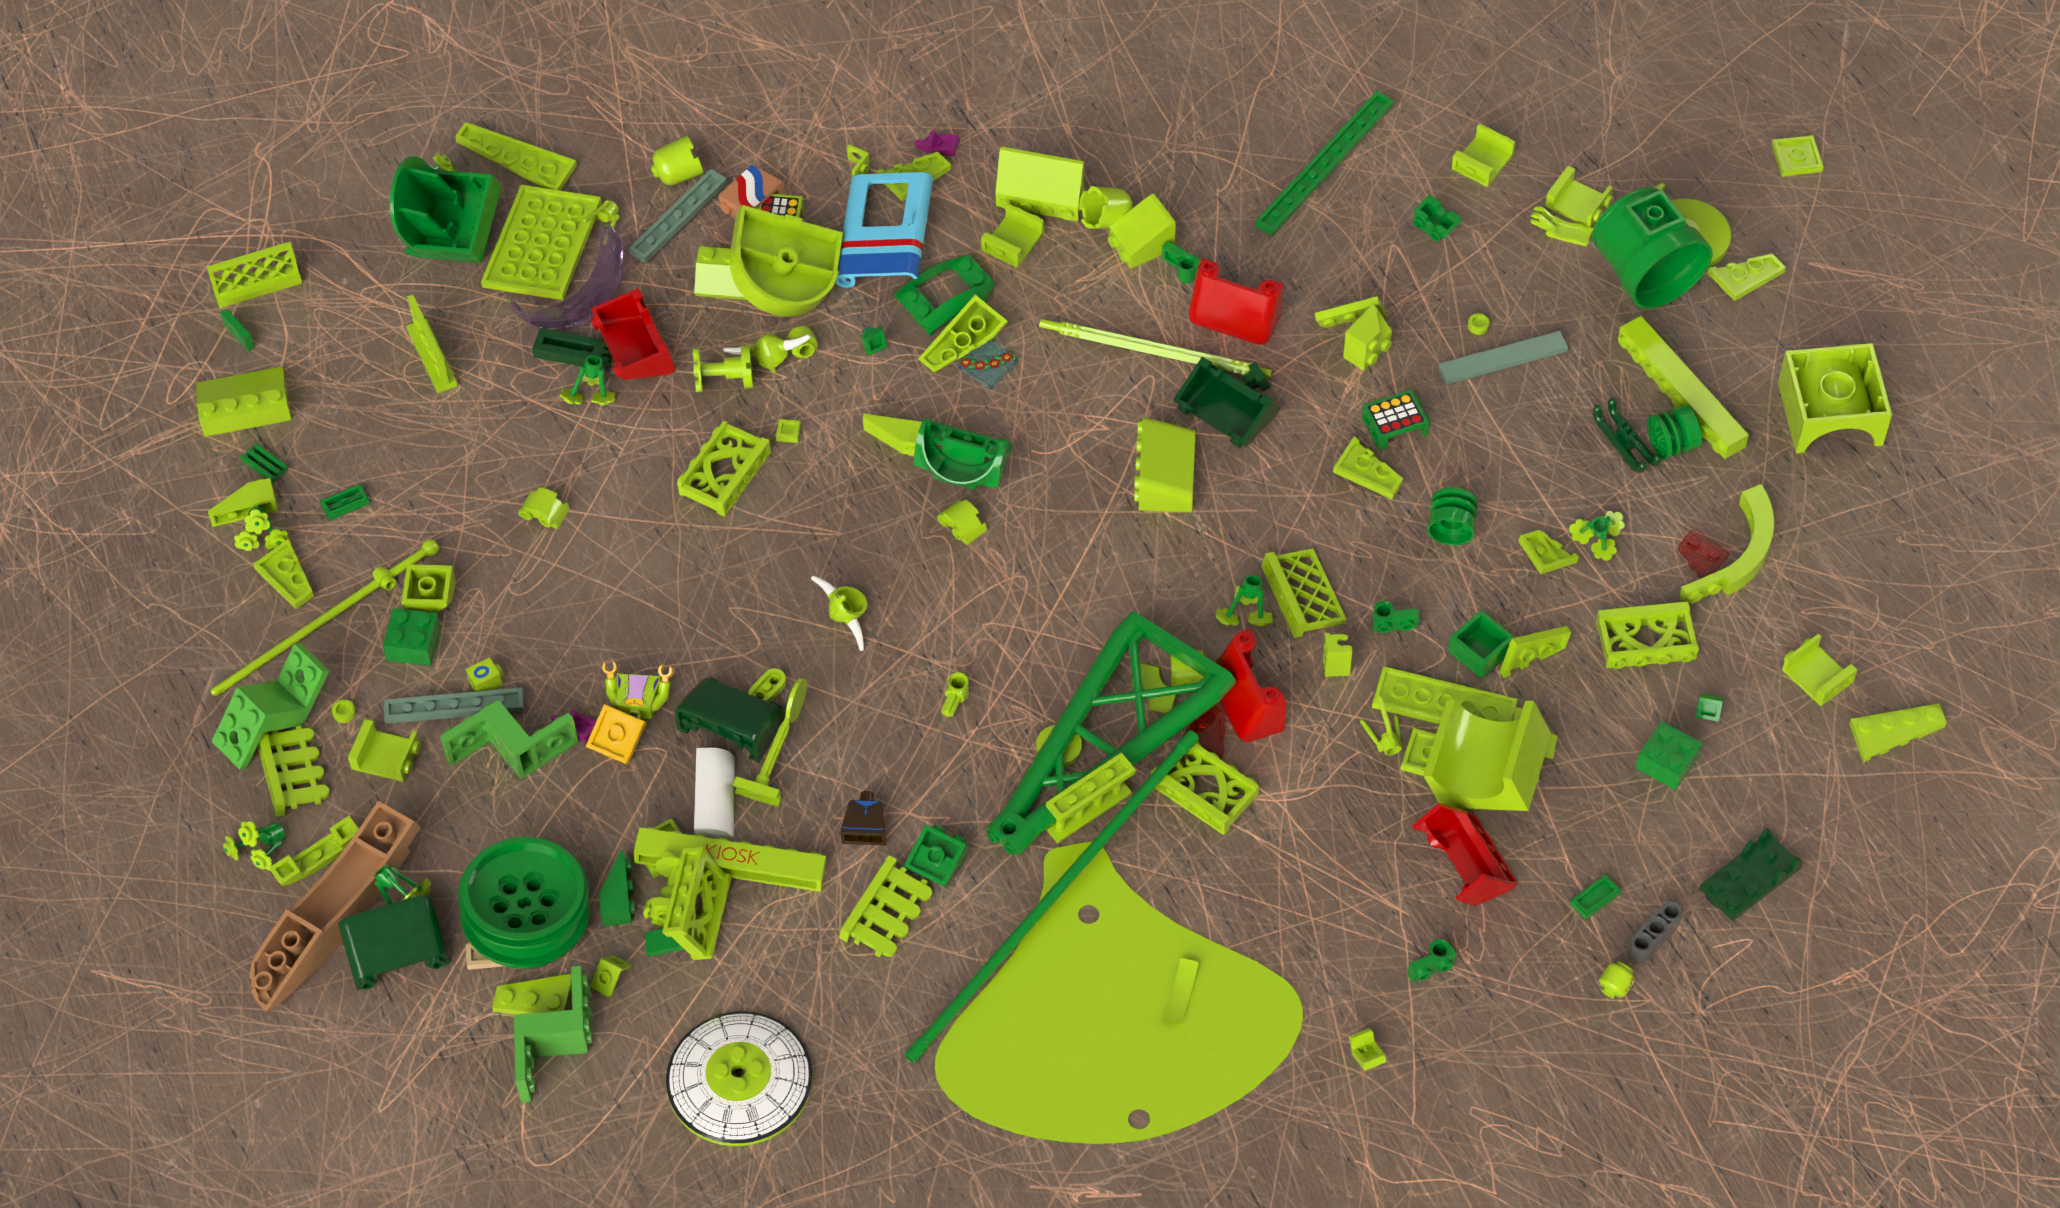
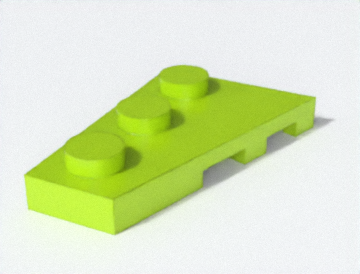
[1315,296,1387,328]
[1499,626,1572,678]

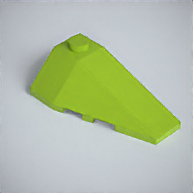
[918,295,1008,373]

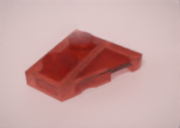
[1678,530,1729,579]
[1183,705,1225,760]

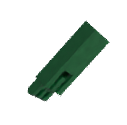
[532,328,612,366]

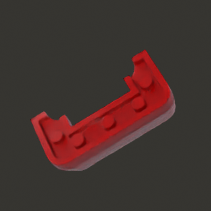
[1189,258,1284,345]
[590,288,676,380]
[1215,628,1286,742]

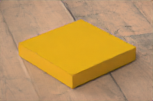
[586,704,647,765]

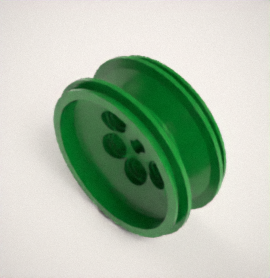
[458,837,590,969]

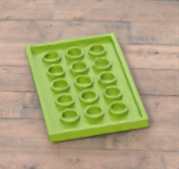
[481,185,602,300]

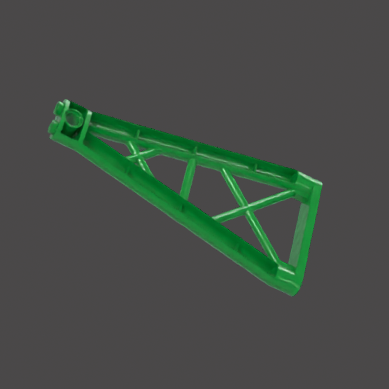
[986,611,1236,856]

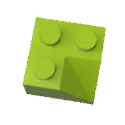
[1343,305,1392,371]
[401,564,456,613]

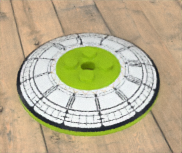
[666,1011,813,1146]

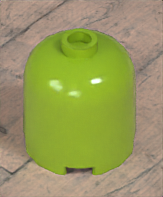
[650,136,703,186]
[1079,186,1133,229]

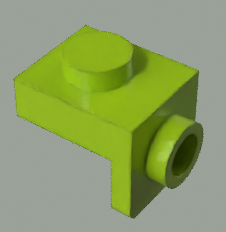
[1349,1028,1386,1071]

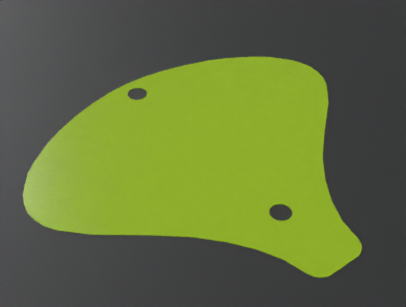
[935,842,1303,1144]

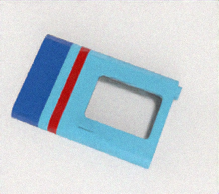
[835,172,933,288]

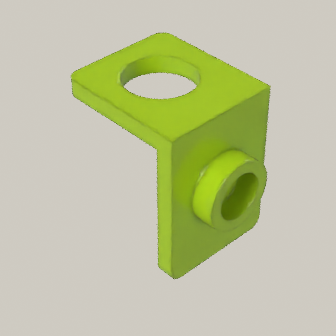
[847,144,870,177]
[590,955,632,997]

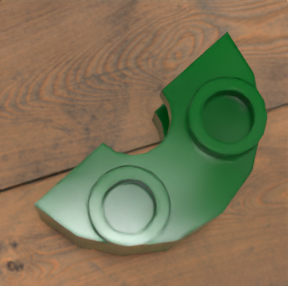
[1413,194,1463,242]

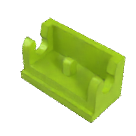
[1323,633,1352,677]

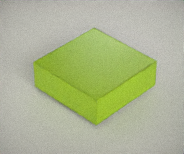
[776,419,801,443]

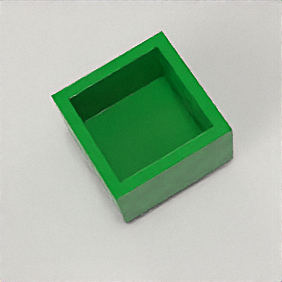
[383,608,441,666]
[1448,610,1515,679]
[1636,721,1702,790]

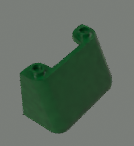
[1173,356,1281,448]
[674,677,784,763]
[338,895,450,991]

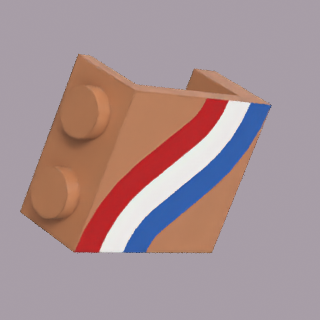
[718,165,786,217]

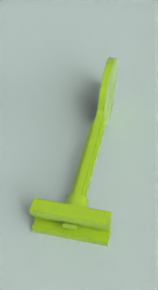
[733,678,807,807]

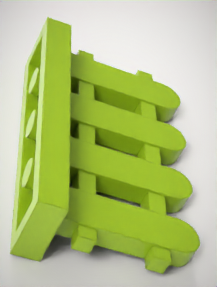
[258,725,329,817]
[839,855,932,957]

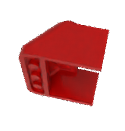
[1412,803,1518,906]

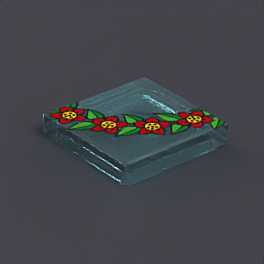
[957,340,1018,390]

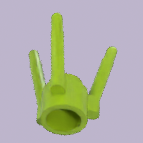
[583,200,620,245]
[1360,696,1403,756]

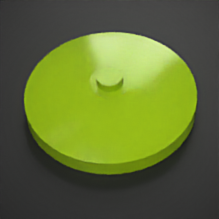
[1671,199,1731,268]

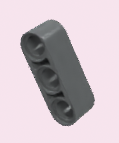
[1629,901,1683,963]

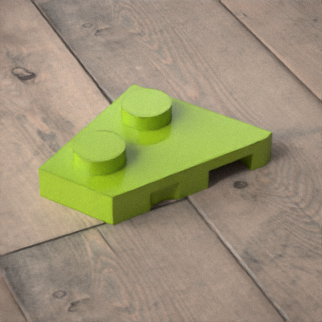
[1518,530,1579,574]

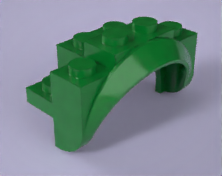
[913,418,1013,490]

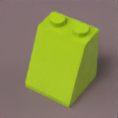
[1108,193,1176,269]

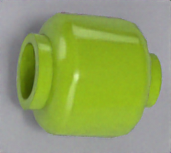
[787,326,818,358]
[1599,961,1635,999]

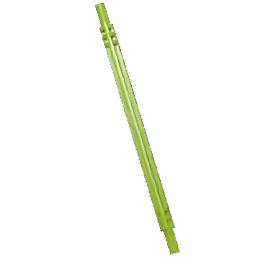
[1039,319,1272,378]

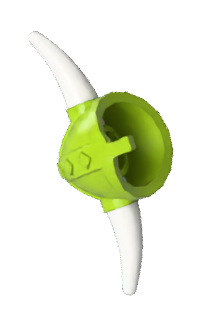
[723,333,810,373]
[811,576,867,651]

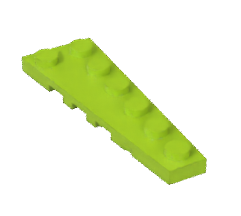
[455,122,577,191]

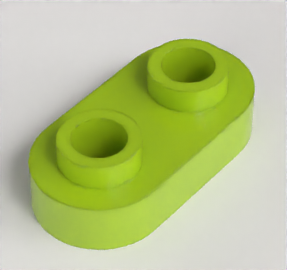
[748,668,786,703]

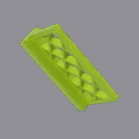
[206,242,302,308]
[406,295,458,394]
[1261,548,1347,638]

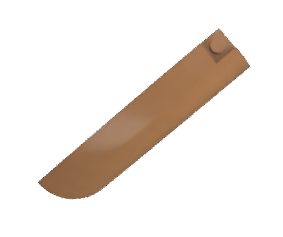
[249,801,421,1013]

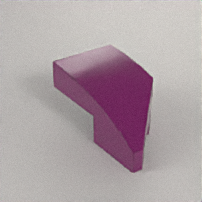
[914,130,960,156]
[550,709,596,744]

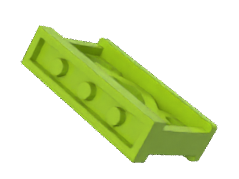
[677,421,771,517]
[1596,601,1699,669]
[1150,742,1259,835]
[662,847,732,960]

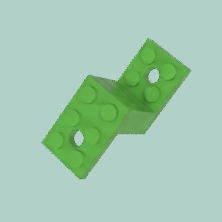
[211,643,329,770]
[440,699,578,779]
[514,966,592,1103]

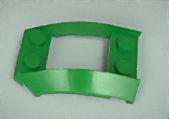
[892,255,995,336]

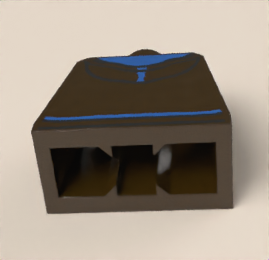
[841,791,886,846]

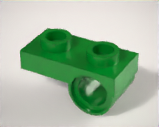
[1162,241,1201,283]
[1371,601,1419,633]
[1407,939,1456,983]

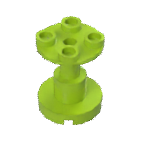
[693,345,753,392]
[643,852,681,927]

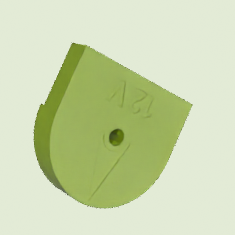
[729,205,843,317]

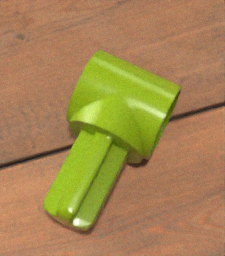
[941,672,969,718]

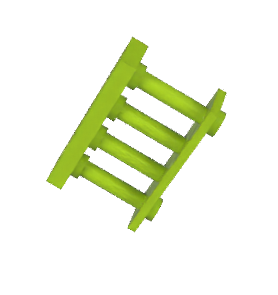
[1046,753,1136,844]

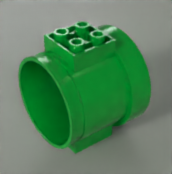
[1592,187,1713,309]

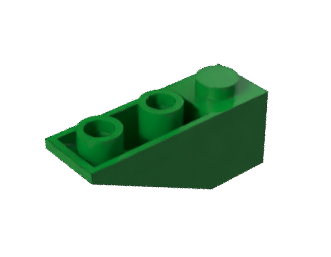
[599,850,635,927]

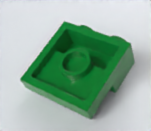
[904,824,970,888]

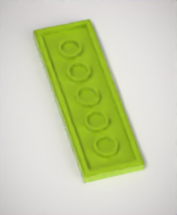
[1372,666,1518,724]

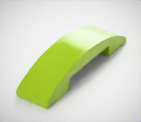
[269,816,358,886]

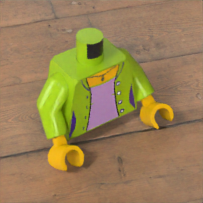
[602,662,674,720]

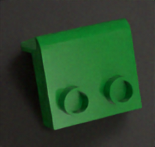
[390,156,501,263]

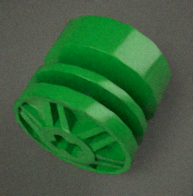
[1647,404,1702,460]
[1427,487,1478,546]

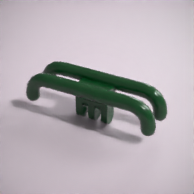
[1593,398,1662,473]

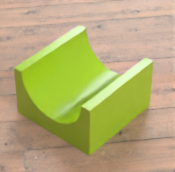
[1778,343,1892,453]
[1423,699,1551,811]

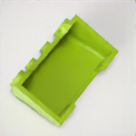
[1134,417,1196,513]

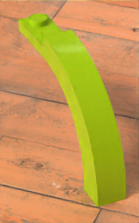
[1679,484,1774,604]

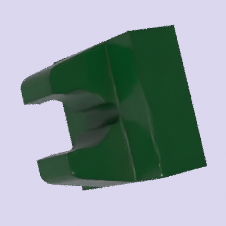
[1242,361,1270,391]

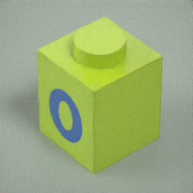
[465,657,504,692]

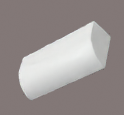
[694,748,736,840]

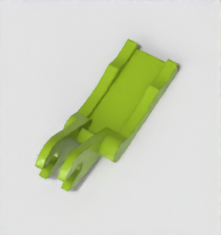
[1530,206,1594,246]

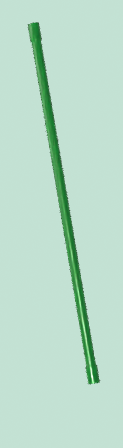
[904,730,1199,1063]

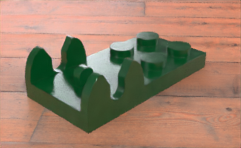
[1699,828,1803,922]

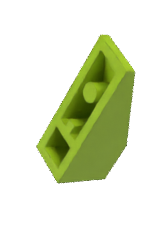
[863,414,922,456]
[208,478,278,527]

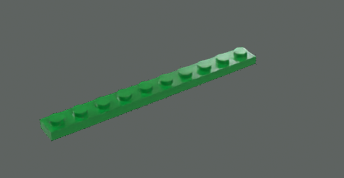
[1255,91,1394,236]

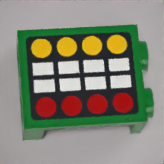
[1361,390,1431,451]

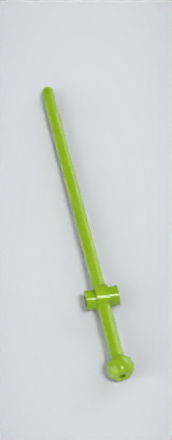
[211,539,439,696]

